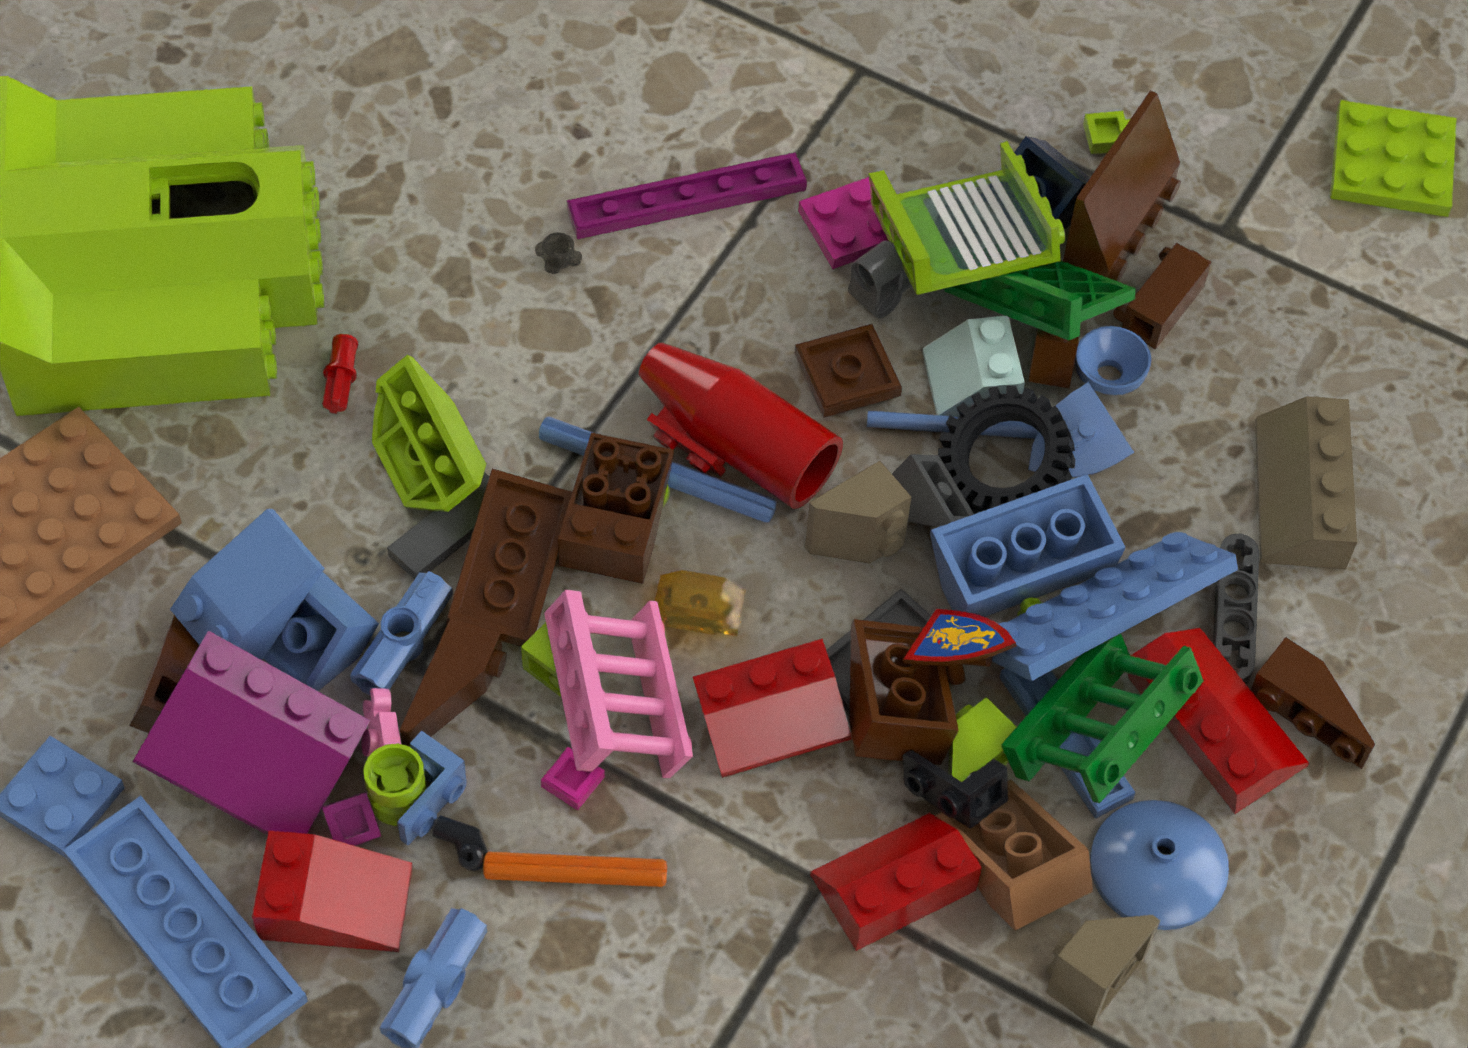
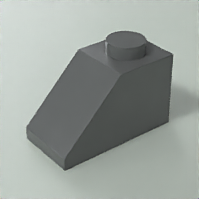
[892,454,974,527]

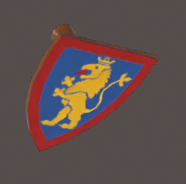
[903,609,1017,685]

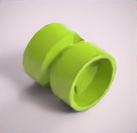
[364,744,427,826]

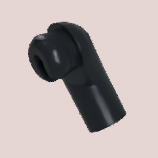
[432,815,488,871]

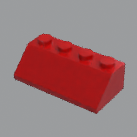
[1128,628,1309,814]

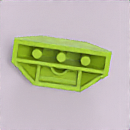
[372,354,486,512]

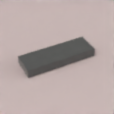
[387,472,489,579]

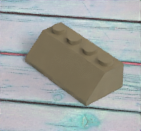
[1255,396,1357,569]

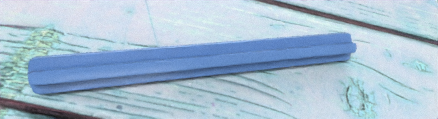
[539,417,777,522]

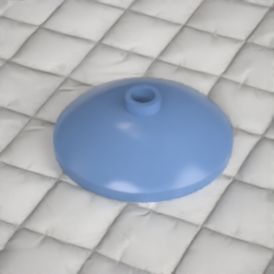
[1090,800,1229,930]

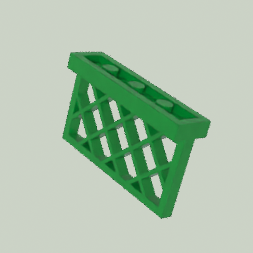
[944,242,1136,341]

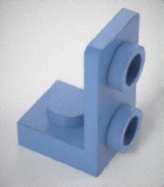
[397,731,467,845]

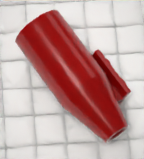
[639,342,843,509]

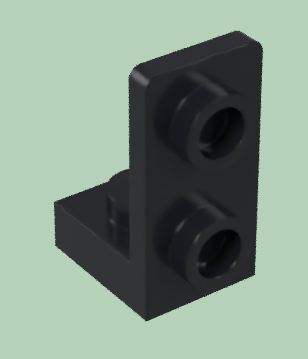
[903,750,1008,829]

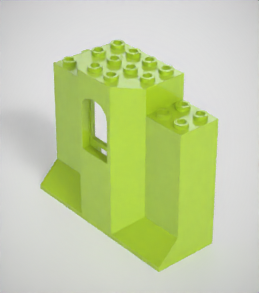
[0,76,325,416]

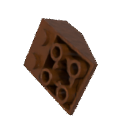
[558,432,674,584]

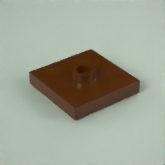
[794,324,902,418]

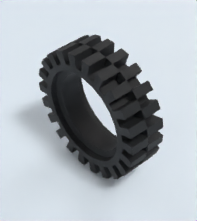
[938,386,1075,514]

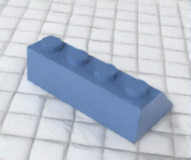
[930,474,1126,617]

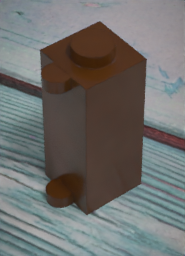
[1113,243,1211,350]

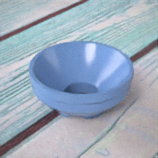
[1075,326,1151,395]

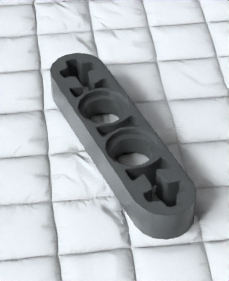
[1213,533,1259,684]

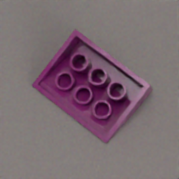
[132,630,370,835]

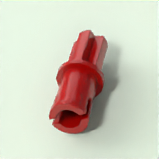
[322,334,358,414]

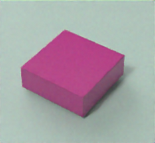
[541,747,605,811]

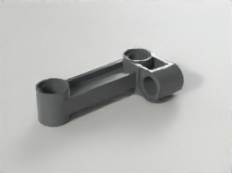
[848,202,989,319]

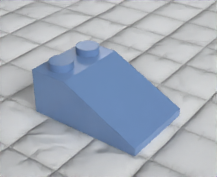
[170,509,325,660]

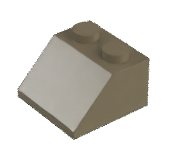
[805,461,912,564]
[1046,915,1160,1026]

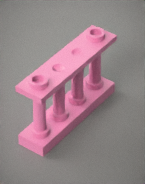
[544,590,693,778]

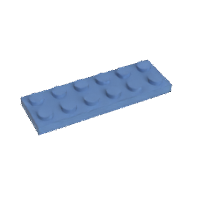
[992,532,1238,681]
[63,795,308,1048]

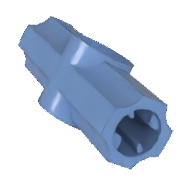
[350,571,453,695]
[380,908,487,1048]

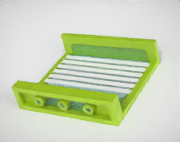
[868,141,1065,295]

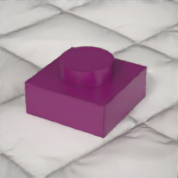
[322,791,381,846]

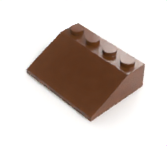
[1063,90,1181,282]

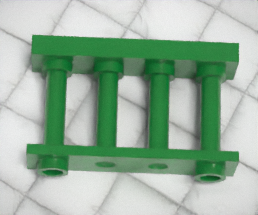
[1001,633,1204,804]

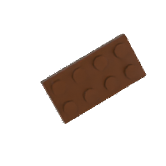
[446,468,572,647]

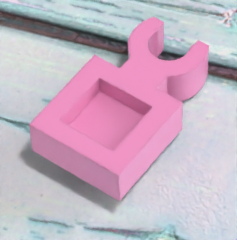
[361,688,401,757]

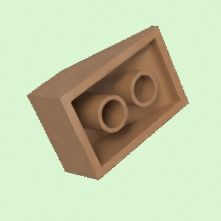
[935,779,1093,930]

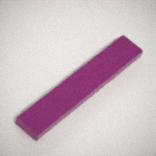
[567,152,807,239]

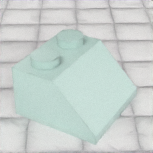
[922,316,1025,417]

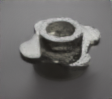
[535,232,582,274]

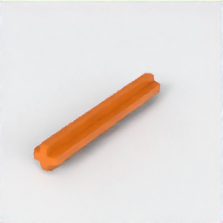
[483,852,667,887]

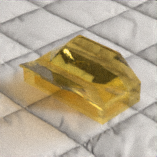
[655,570,746,636]

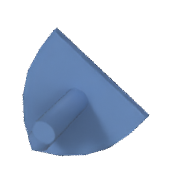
[1028,382,1134,477]

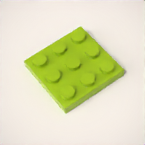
[1330,100,1456,217]

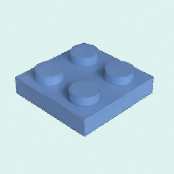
[0,736,125,858]

